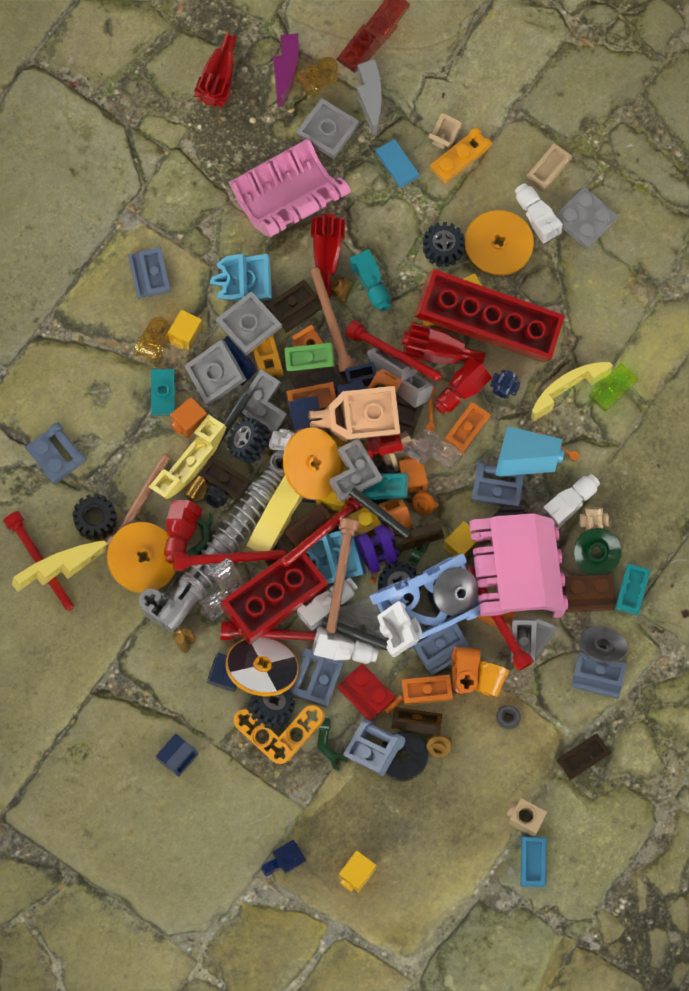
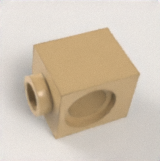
[507,798,547,837]

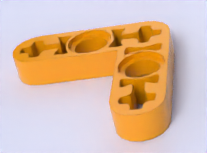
[233,705,325,764]

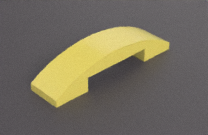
[531,362,613,422]
[149,414,226,500]

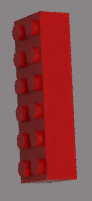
[414,269,565,363]

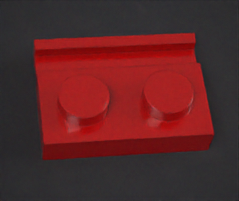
[365,434,404,458]
[337,663,396,721]

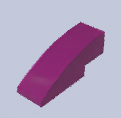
[273,34,299,107]

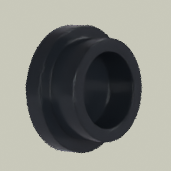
[204,486,227,508]

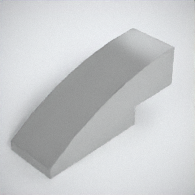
[357,59,382,135]
[367,347,434,408]

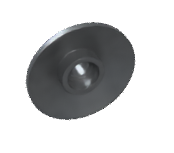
[433,567,478,616]
[579,626,628,663]

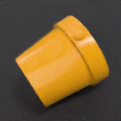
[475,661,509,698]

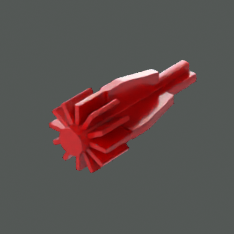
[194,33,237,108]
[311,213,346,298]
[401,322,486,364]

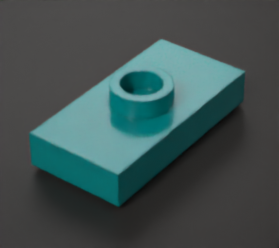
[151,369,175,416]
[361,473,409,499]
[615,563,651,616]

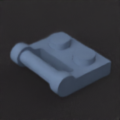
[25,422,87,485]
[472,460,524,507]
[288,648,344,708]
[343,719,405,776]

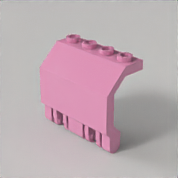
[229,139,351,237]
[469,513,568,618]

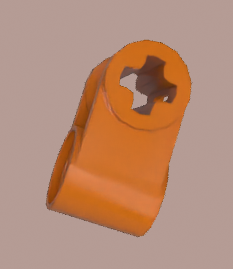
[451,646,481,694]

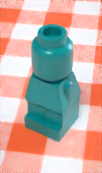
[349,249,392,312]

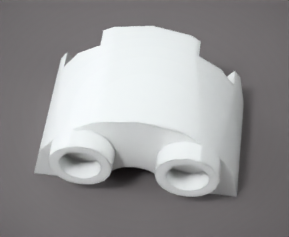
[377,601,422,657]

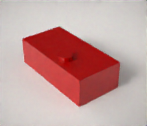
[220,547,328,645]

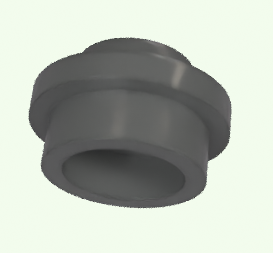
[496,705,521,730]

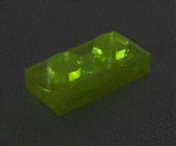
[589,363,639,413]

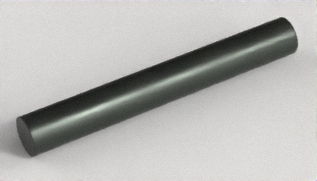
[213,392,251,455]
[348,487,411,539]
[321,617,388,651]

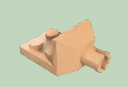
[309,386,400,442]

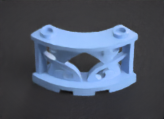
[369,553,480,648]

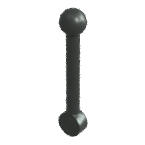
[161,572,182,601]

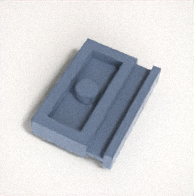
[128,247,171,299]
[413,623,471,676]
[571,652,627,699]

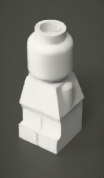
[515,183,563,244]
[542,474,600,529]
[297,577,358,631]
[312,626,378,664]

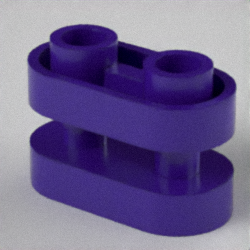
[356,524,400,575]

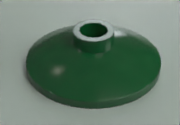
[574,528,621,575]

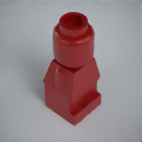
[434,357,492,415]
[164,500,203,564]

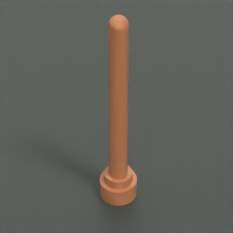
[311,267,356,374]
[105,454,170,549]
[327,518,359,634]

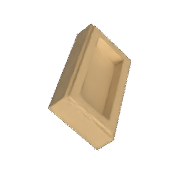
[526,143,572,191]

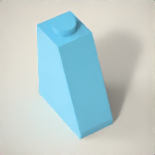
[495,426,565,476]

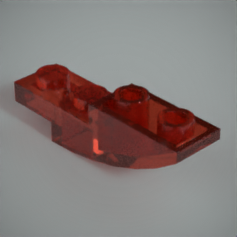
[336,0,410,73]

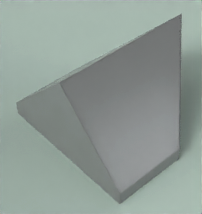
[510,618,558,662]

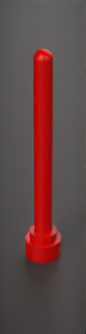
[345,320,442,381]
[281,497,364,567]
[3,511,74,611]
[172,550,288,571]
[466,566,534,671]
[220,621,334,641]

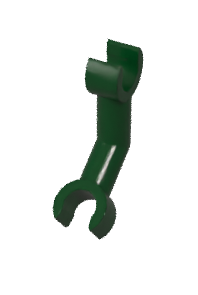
[185,512,212,556]
[407,523,430,566]
[317,718,347,771]

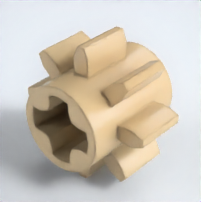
[580,507,609,531]

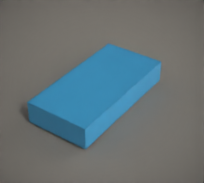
[375,139,419,188]
[520,836,546,888]

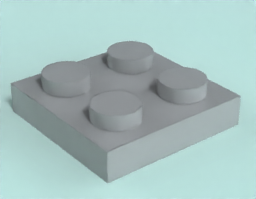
[296,98,359,159]
[555,187,618,250]
[216,291,282,356]
[184,340,246,405]

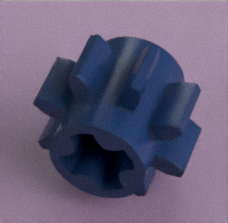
[490,370,520,399]

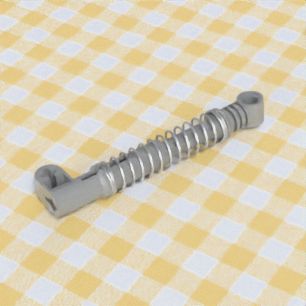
[138,451,285,633]

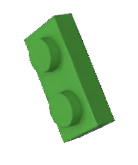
[284,343,335,372]

